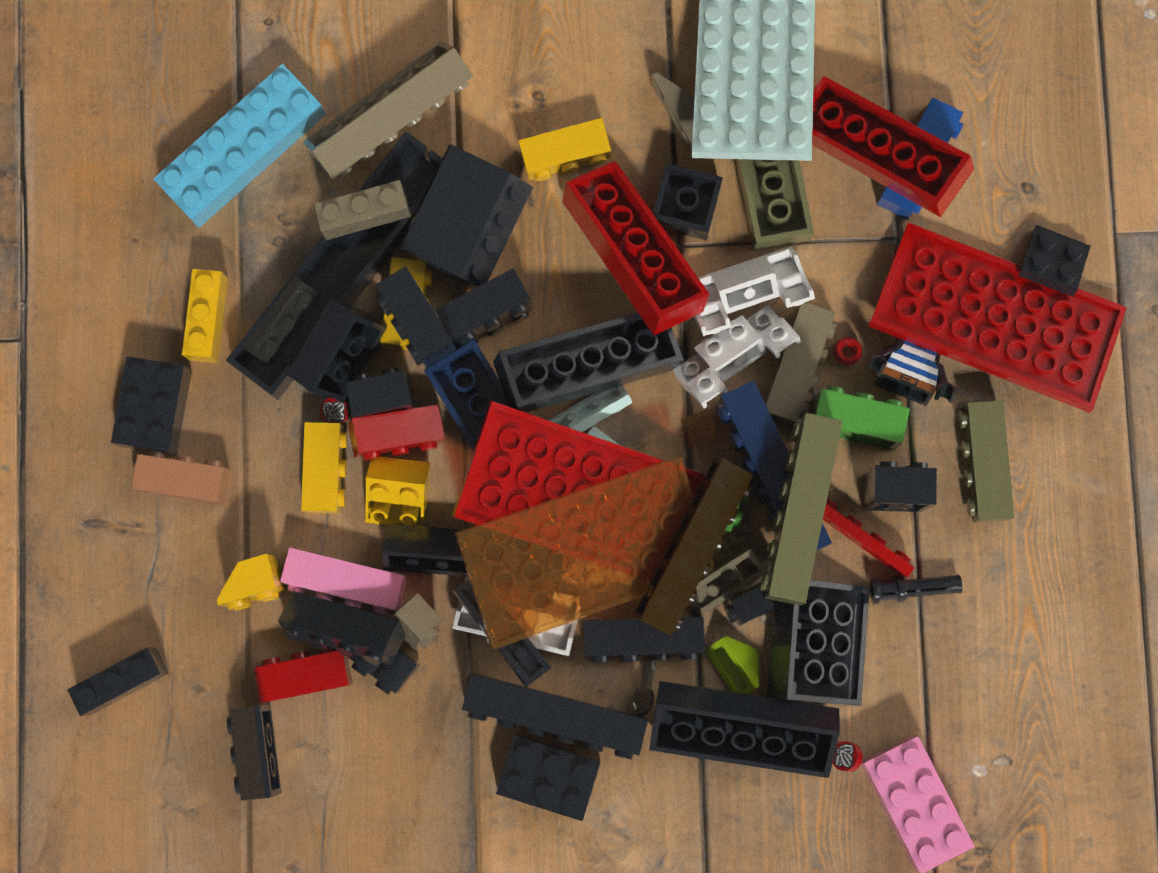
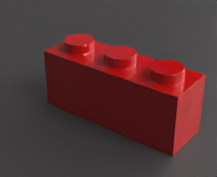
[348,405,445,461]
[254,647,353,703]

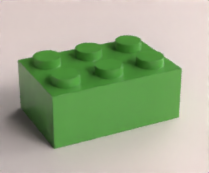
[812,386,910,450]

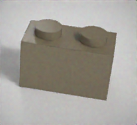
[393,593,442,652]

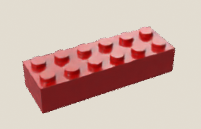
[812,75,974,217]
[562,161,709,335]

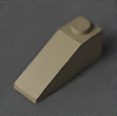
[651,72,695,154]
[689,537,771,617]

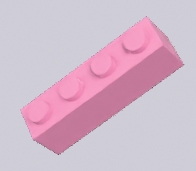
[280,547,407,615]

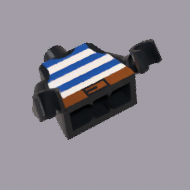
[864,339,956,406]

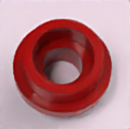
[833,337,862,366]

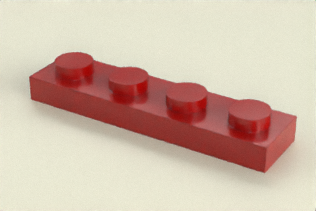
[823,498,915,578]

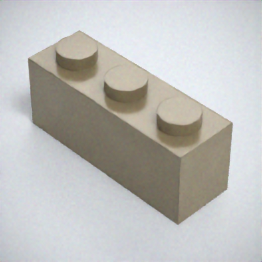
[314,180,411,240]

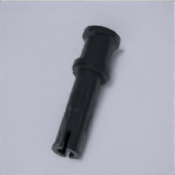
[869,574,962,605]

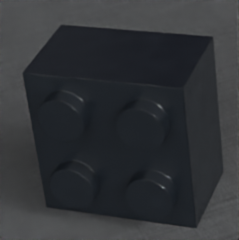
[653,163,723,241]
[346,368,416,418]

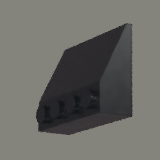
[398,144,533,289]
[767,580,870,706]

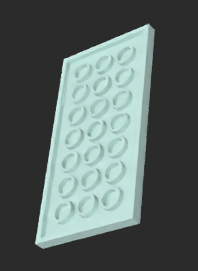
[692,0,815,161]

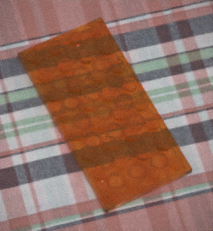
[455,456,715,650]

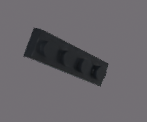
[453,572,551,687]

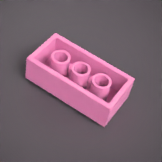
[861,735,975,873]

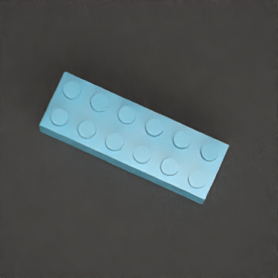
[153,64,326,228]

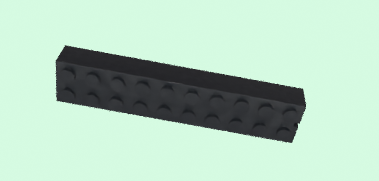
[226,131,442,400]

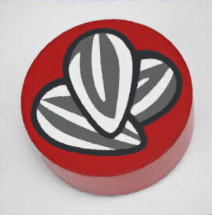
[320,398,350,425]
[833,741,863,772]

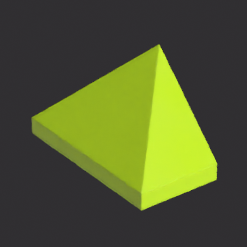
[705,636,759,694]

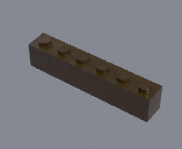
[632,457,753,636]

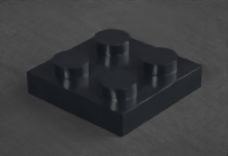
[1018,225,1091,297]

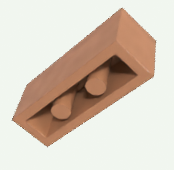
[131,450,230,505]

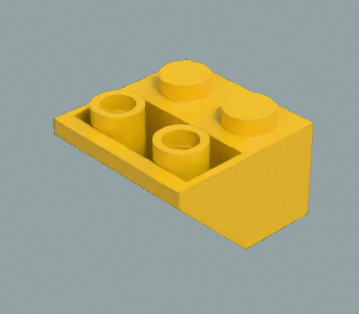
[365,457,430,527]
[217,554,287,611]

